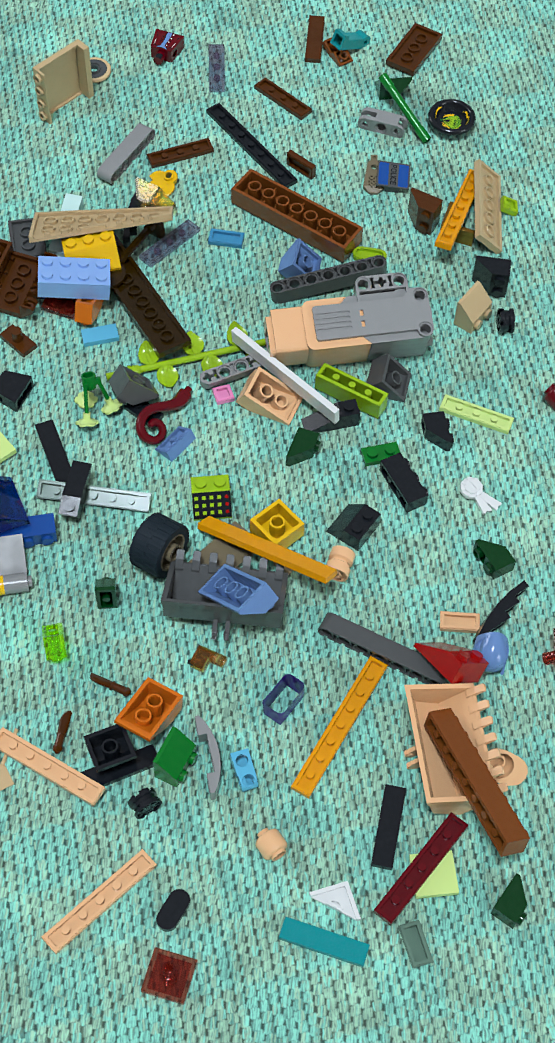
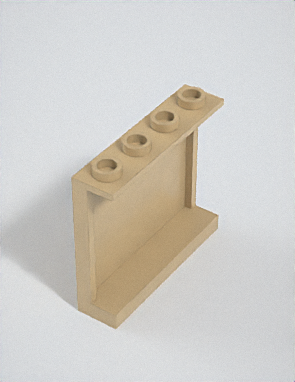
[33,39,94,124]

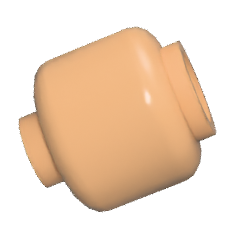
[255,828,287,862]

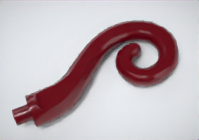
[135,386,192,445]

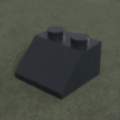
[472,255,511,298]
[327,504,381,551]
[83,724,137,773]

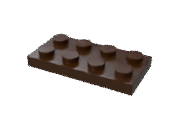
[386,23,443,76]

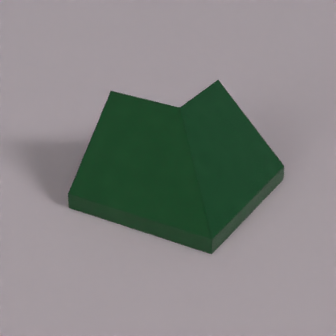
[375,77,412,100]

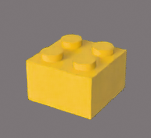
[250,499,305,548]

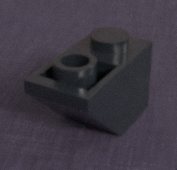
[421,411,454,451]

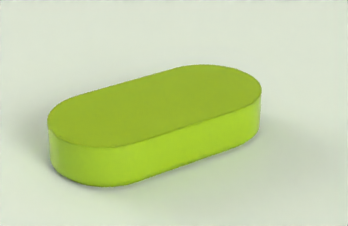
[352,246,387,261]

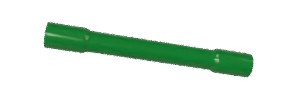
[378,73,431,144]

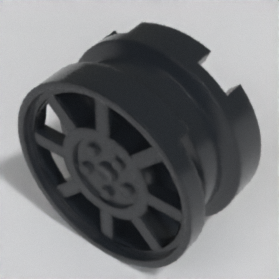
[496,308,515,333]
[128,787,162,819]

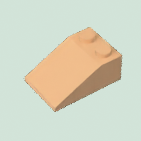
[236,367,303,426]

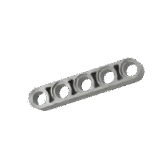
[97,123,155,185]

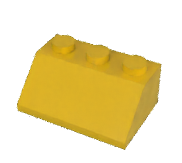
[61,230,121,271]

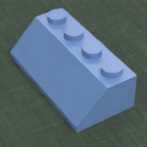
[198,564,279,615]

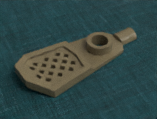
[363,155,384,195]

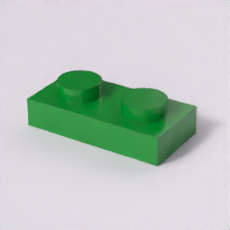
[361,442,400,467]

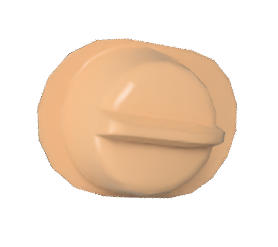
[489,748,528,786]

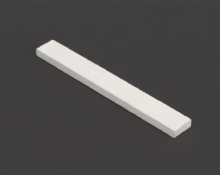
[231,327,339,424]

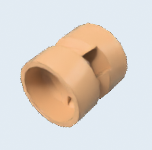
[326,545,355,582]

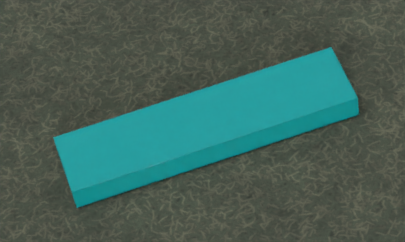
[278,916,370,968]

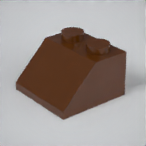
[408,187,443,235]

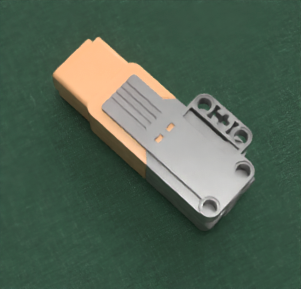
[264,272,434,367]

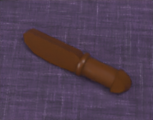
[90,673,131,696]
[52,711,72,754]

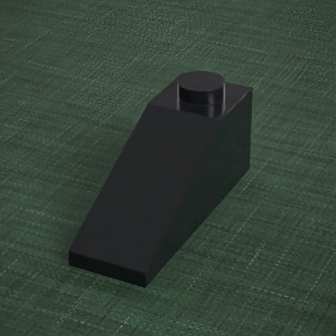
[301,399,360,433]
[58,460,92,520]

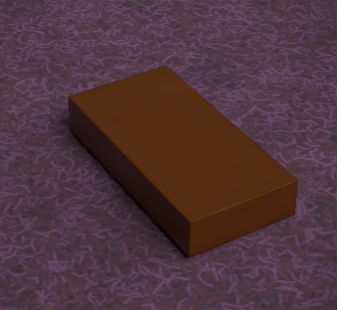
[287,150,316,180]

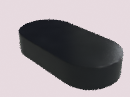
[156,889,190,932]

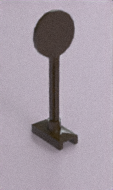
[110,205,165,289]

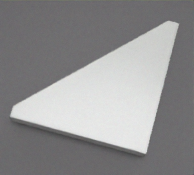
[309,881,361,921]

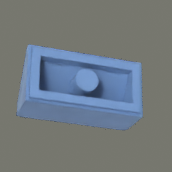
[155,426,196,462]

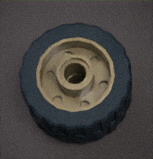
[129,512,189,579]

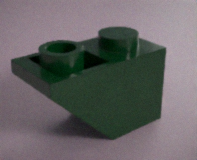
[473,539,516,580]

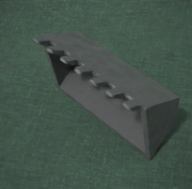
[161,549,288,641]

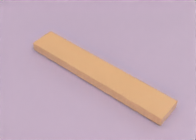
[0,727,106,807]
[41,849,157,954]

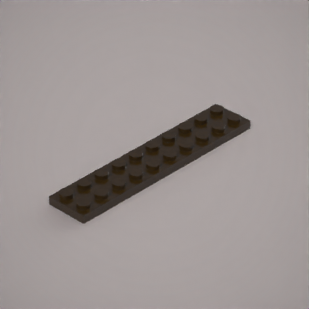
[111,233,191,358]

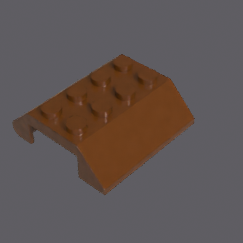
[0,239,58,318]

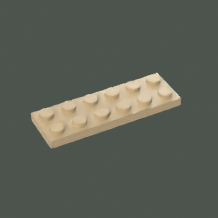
[474,159,502,254]

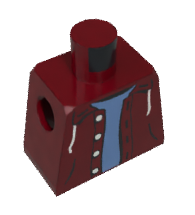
[151,29,184,65]

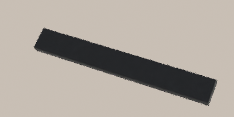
[206,103,298,188]

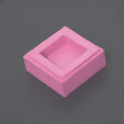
[212,384,235,405]

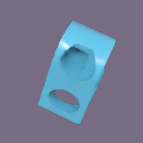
[230,748,258,792]

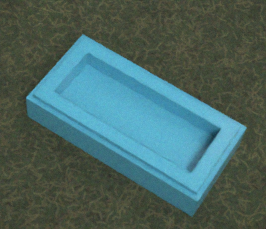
[81,323,119,347]

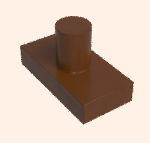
[0,324,37,358]

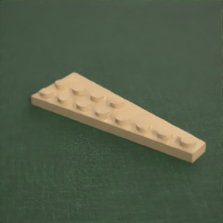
[28,206,174,243]

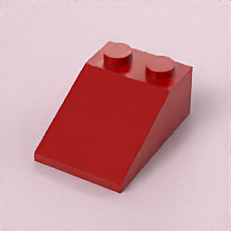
[414,642,489,684]

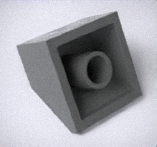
[367,353,411,402]
[108,364,159,405]

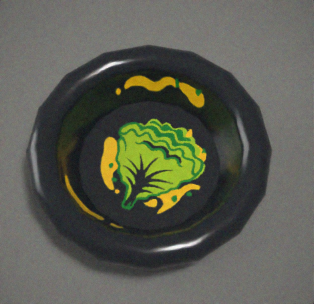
[428,99,476,136]

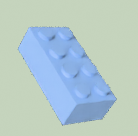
[37,256,110,300]

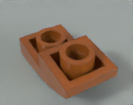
[322,37,353,67]

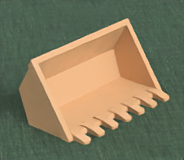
[404,683,508,815]

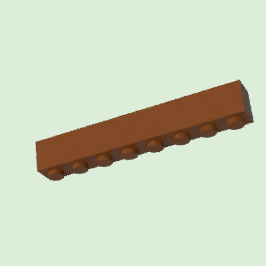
[424,708,530,857]

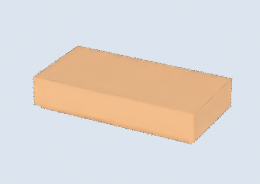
[440,611,480,633]

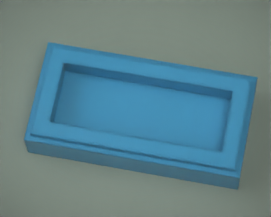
[208,228,244,249]

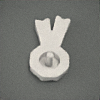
[460,477,502,515]

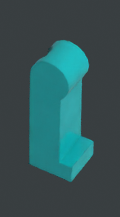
[330,28,370,50]

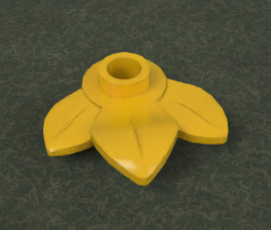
[148,170,178,198]

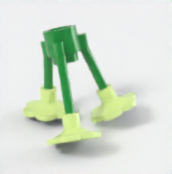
[74,371,123,427]

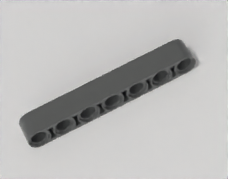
[270,255,387,304]
[318,613,447,684]

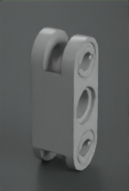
[357,107,408,138]

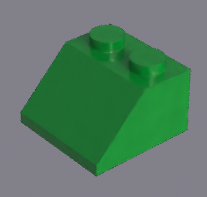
[153,726,198,787]

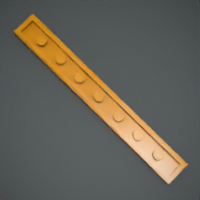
[434,169,475,251]
[197,516,337,584]
[291,656,388,799]

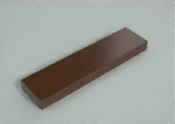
[305,15,325,63]
[254,77,312,120]
[146,138,214,169]

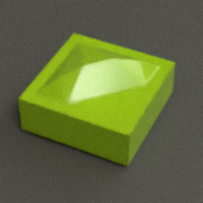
[500,195,518,216]

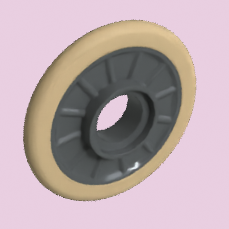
[90,57,111,83]

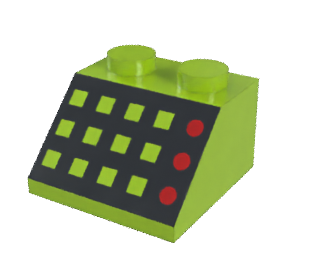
[190,474,232,521]

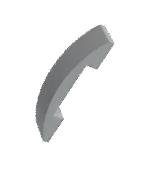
[195,715,221,800]

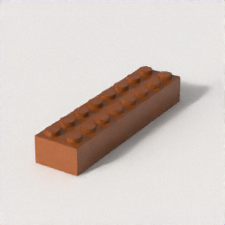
[231,168,363,262]

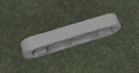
[200,355,265,389]

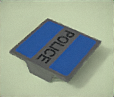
[376,160,411,193]

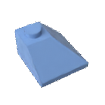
[278,238,322,278]

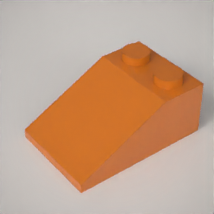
[114,677,183,742]

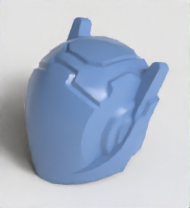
[472,632,509,675]

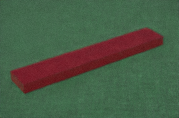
[373,812,469,926]

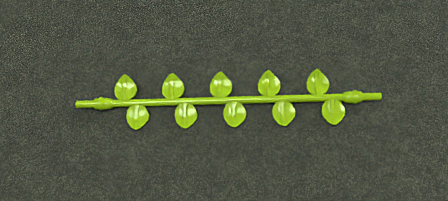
[105,321,266,388]

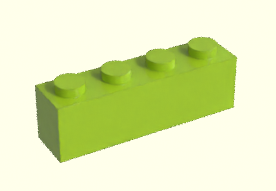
[315,363,389,419]

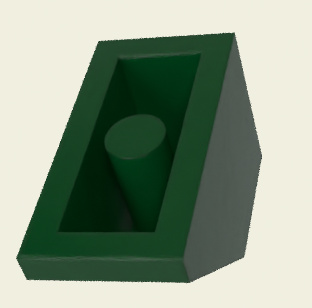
[286,427,322,466]
[95,577,118,609]
[491,873,528,929]

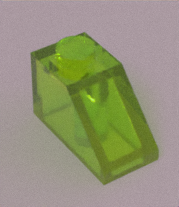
[42,623,67,662]

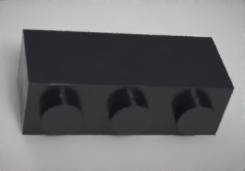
[379,452,429,513]

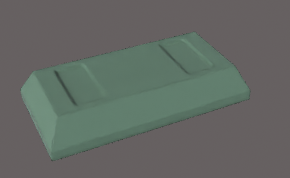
[398,920,434,969]

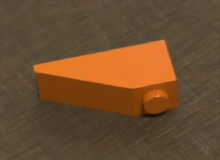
[74,299,104,325]

